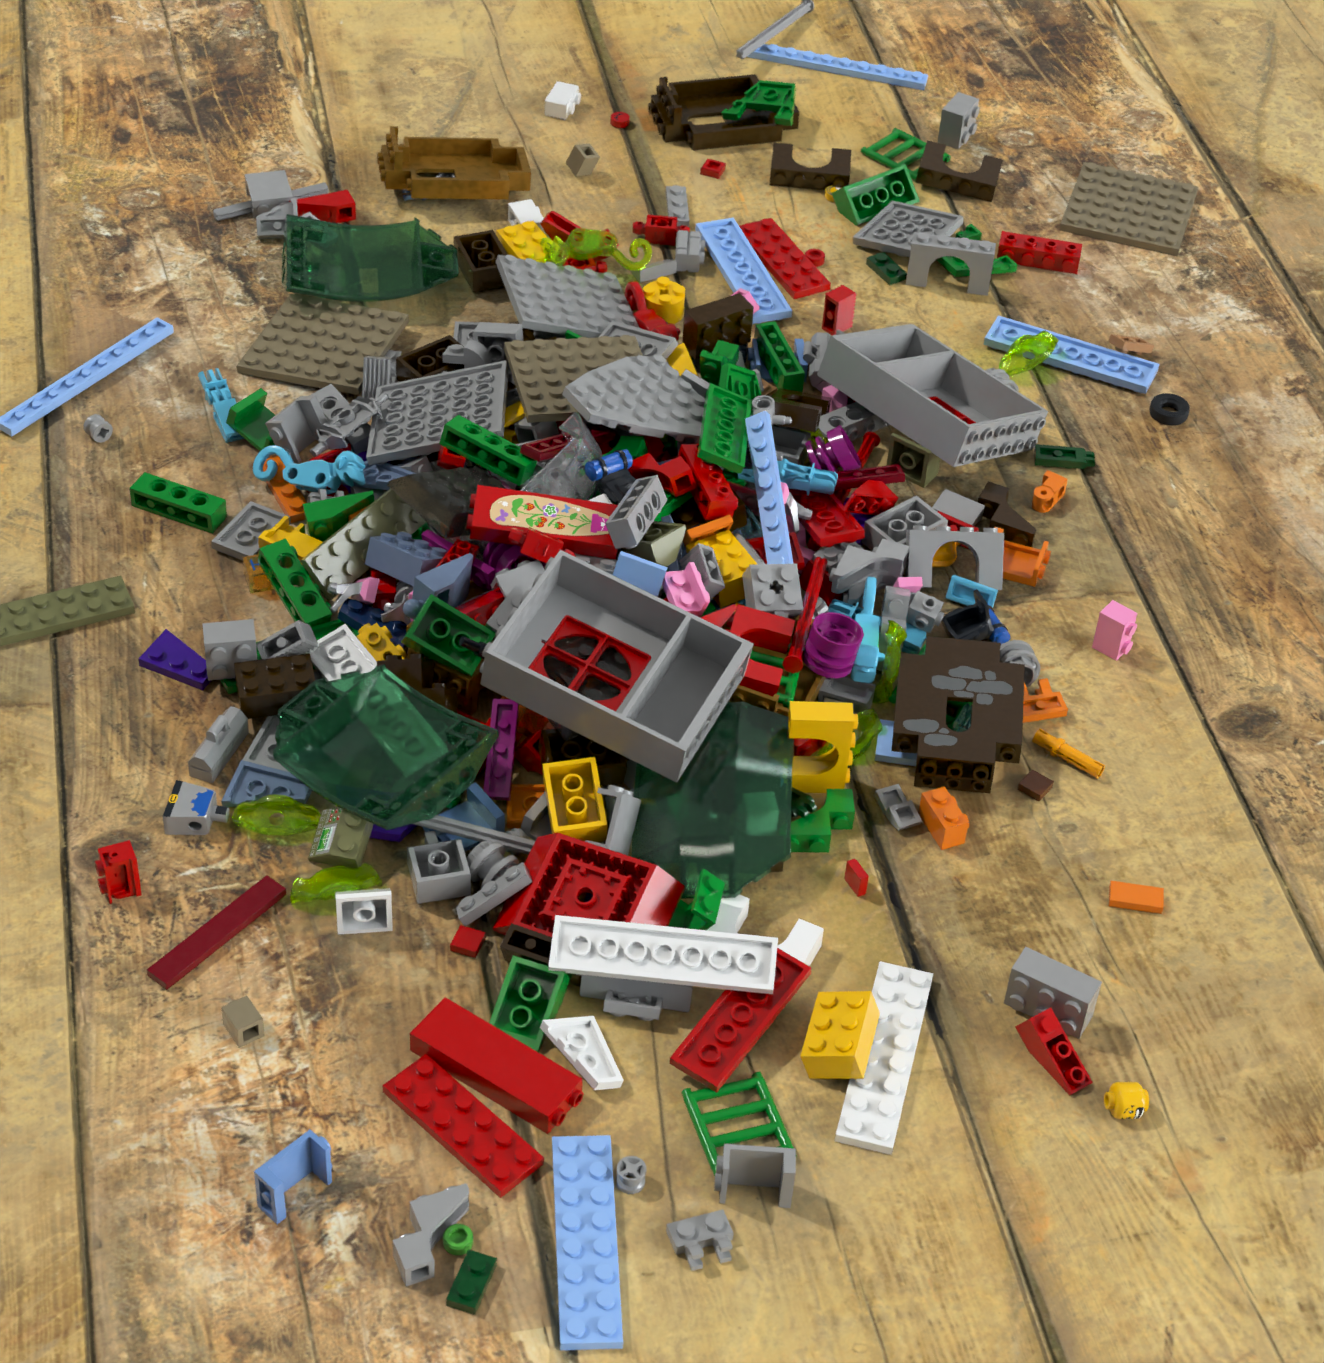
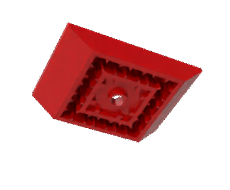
[493,833,685,937]

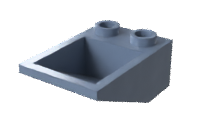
[403,553,473,620]

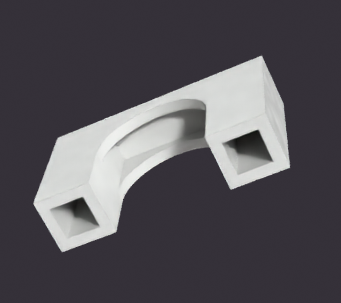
[707,889,824,966]

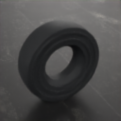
[1150,393,1190,425]

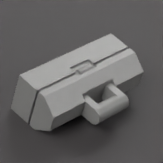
[803,332,831,392]
[188,706,249,784]

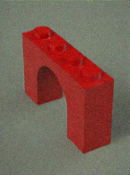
[725,604,795,697]

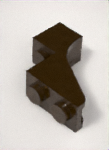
[978,481,1036,548]
[377,654,458,720]

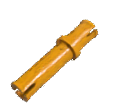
[1032,728,1105,779]

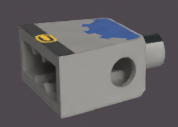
[163,780,229,835]

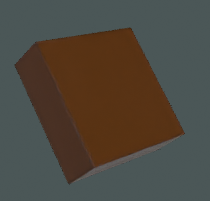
[1018,769,1054,801]

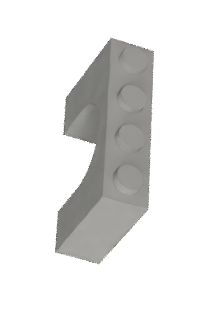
[906,232,996,296]
[905,525,1004,590]

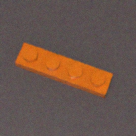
[263,456,307,523]

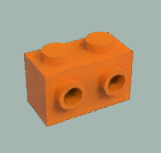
[918,787,969,850]

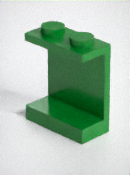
[226,388,275,451]
[668,869,725,930]

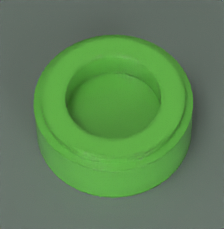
[443,1224,473,1256]

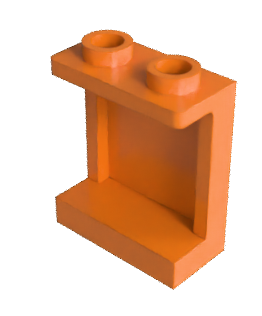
[995,527,1051,587]

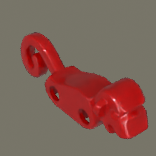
[625,281,681,340]

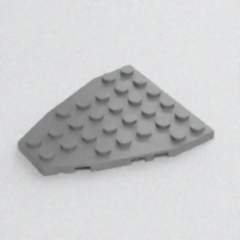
[562,355,705,444]

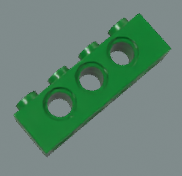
[754,321,805,392]
[439,415,537,486]
[129,472,227,534]
[258,538,333,627]

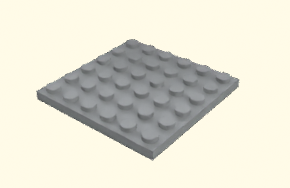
[496,255,639,338]
[366,360,509,465]

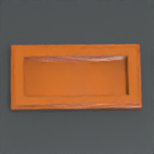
[1109,881,1164,914]

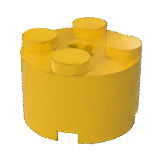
[643,276,685,324]

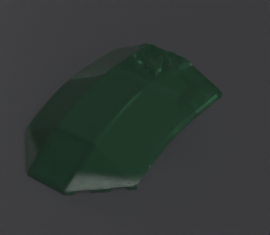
[282,214,459,302]
[273,664,499,830]
[632,702,795,899]

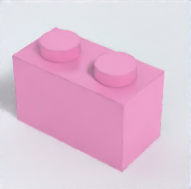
[1092,600,1138,661]

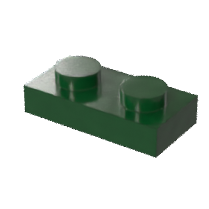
[866,252,907,285]
[446,1249,497,1315]

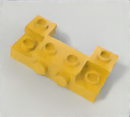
[258,515,323,578]

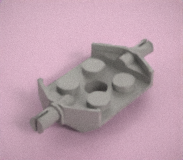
[310,391,390,457]

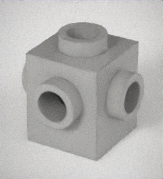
[906,591,945,633]

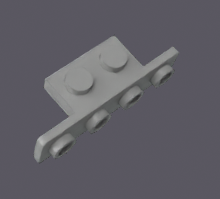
[580,975,693,1021]

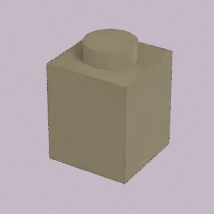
[566,143,600,176]
[221,996,264,1048]

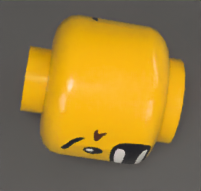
[1104,1082,1149,1119]

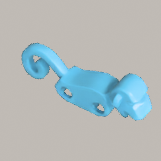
[253,445,365,495]
[850,576,885,683]

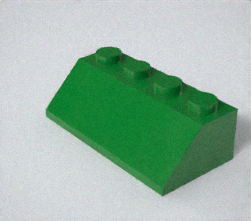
[831,164,920,226]

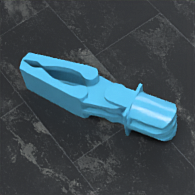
[198,368,245,443]
[738,458,838,496]
[828,599,927,654]

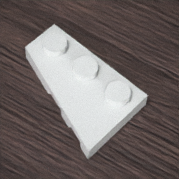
[540,1016,624,1090]

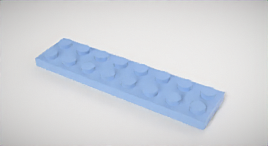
[695,218,792,324]
[983,315,1159,394]
[552,1135,623,1350]

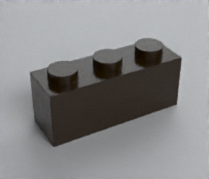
[500,923,582,987]

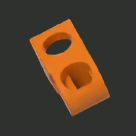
[1031,470,1068,513]

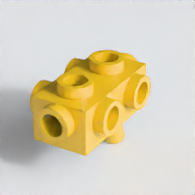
[356,623,407,661]

